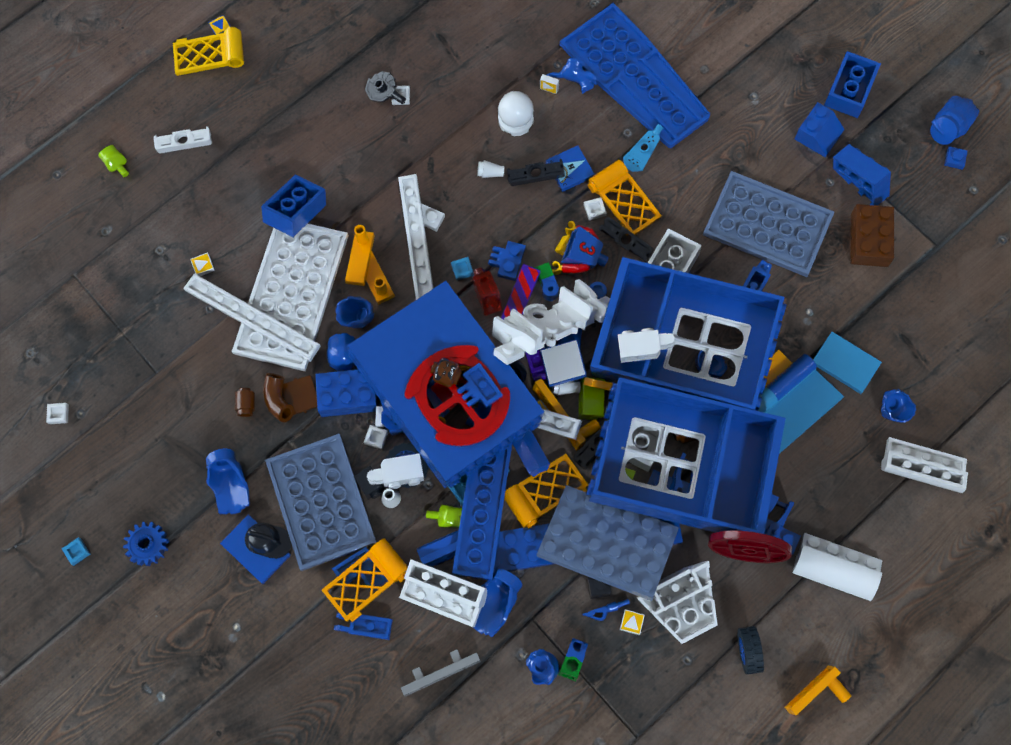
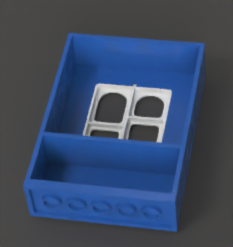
[590,257,787,411]
[586,377,786,534]

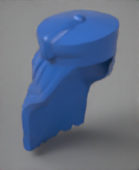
[930,96,980,145]
[206,448,250,514]
[473,569,522,637]

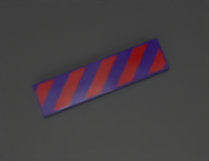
[501,264,541,320]

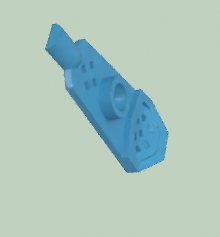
[623,124,663,172]

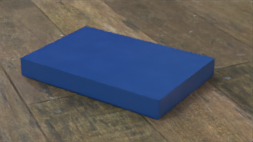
[220,514,291,584]

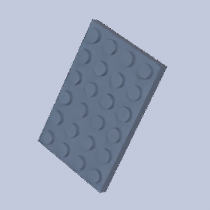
[703,171,834,277]
[265,434,377,571]
[537,485,679,601]

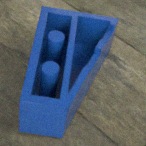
[833,144,891,206]

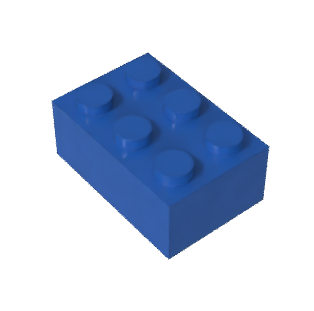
[824,51,881,118]
[261,174,326,237]
[316,370,378,417]

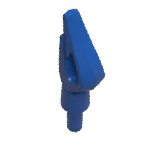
[582,599,630,621]

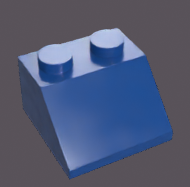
[795,102,845,157]

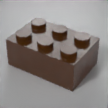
[851,204,894,267]

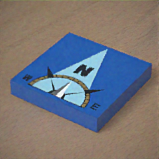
[546,145,595,192]

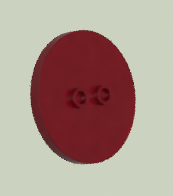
[708,531,792,563]

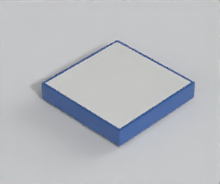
[540,339,587,387]

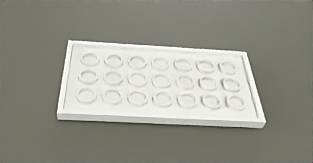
[232,224,349,372]

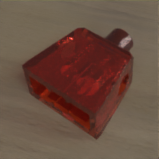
[472,268,502,316]

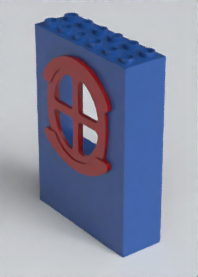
[347,281,544,489]

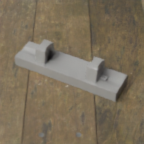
[401,650,481,696]

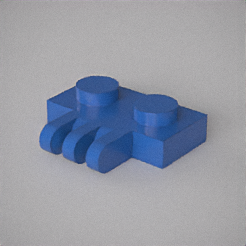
[488,241,526,281]
[457,363,503,408]

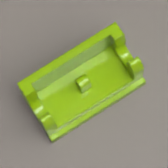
[578,377,605,420]

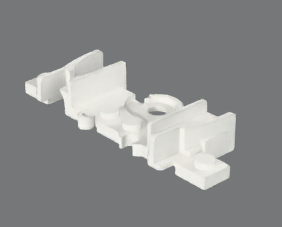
[492,279,610,365]

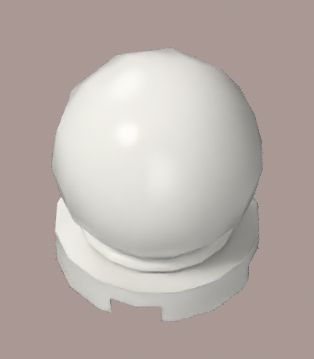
[498,91,534,136]

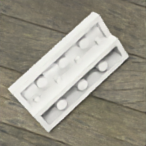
[881,437,968,493]
[793,533,882,601]
[399,559,487,627]

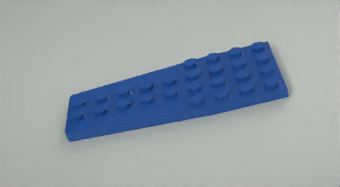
[559,3,710,148]

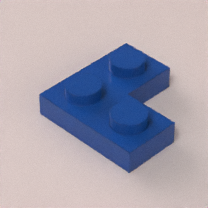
[332,547,388,590]

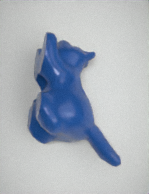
[547,57,597,94]

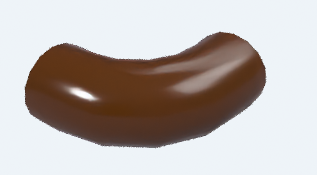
[263,373,294,422]

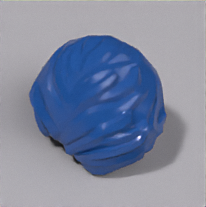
[695,350,727,378]
[881,389,916,423]
[526,649,560,685]

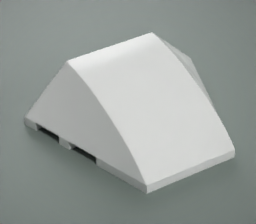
[637,561,718,644]

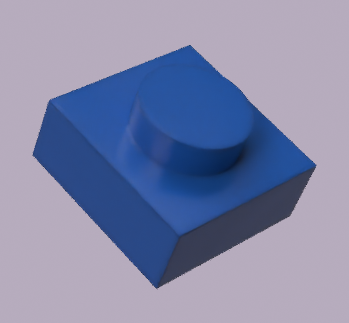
[944,147,968,170]

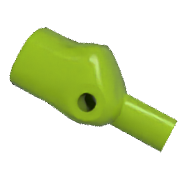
[98,145,129,177]
[426,505,462,528]

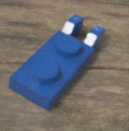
[334,613,393,640]

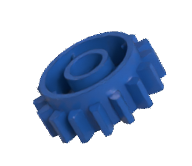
[123,522,169,566]

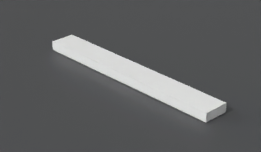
[398,174,434,300]
[183,274,321,362]

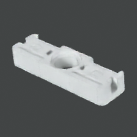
[154,127,212,153]

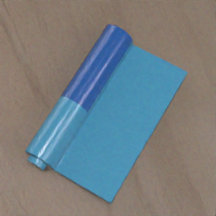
[758,354,844,454]

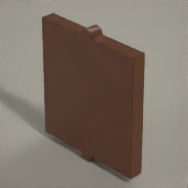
[283,375,317,415]

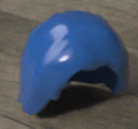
[335,296,374,329]
[327,333,356,371]

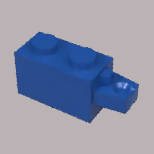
[742,260,772,291]

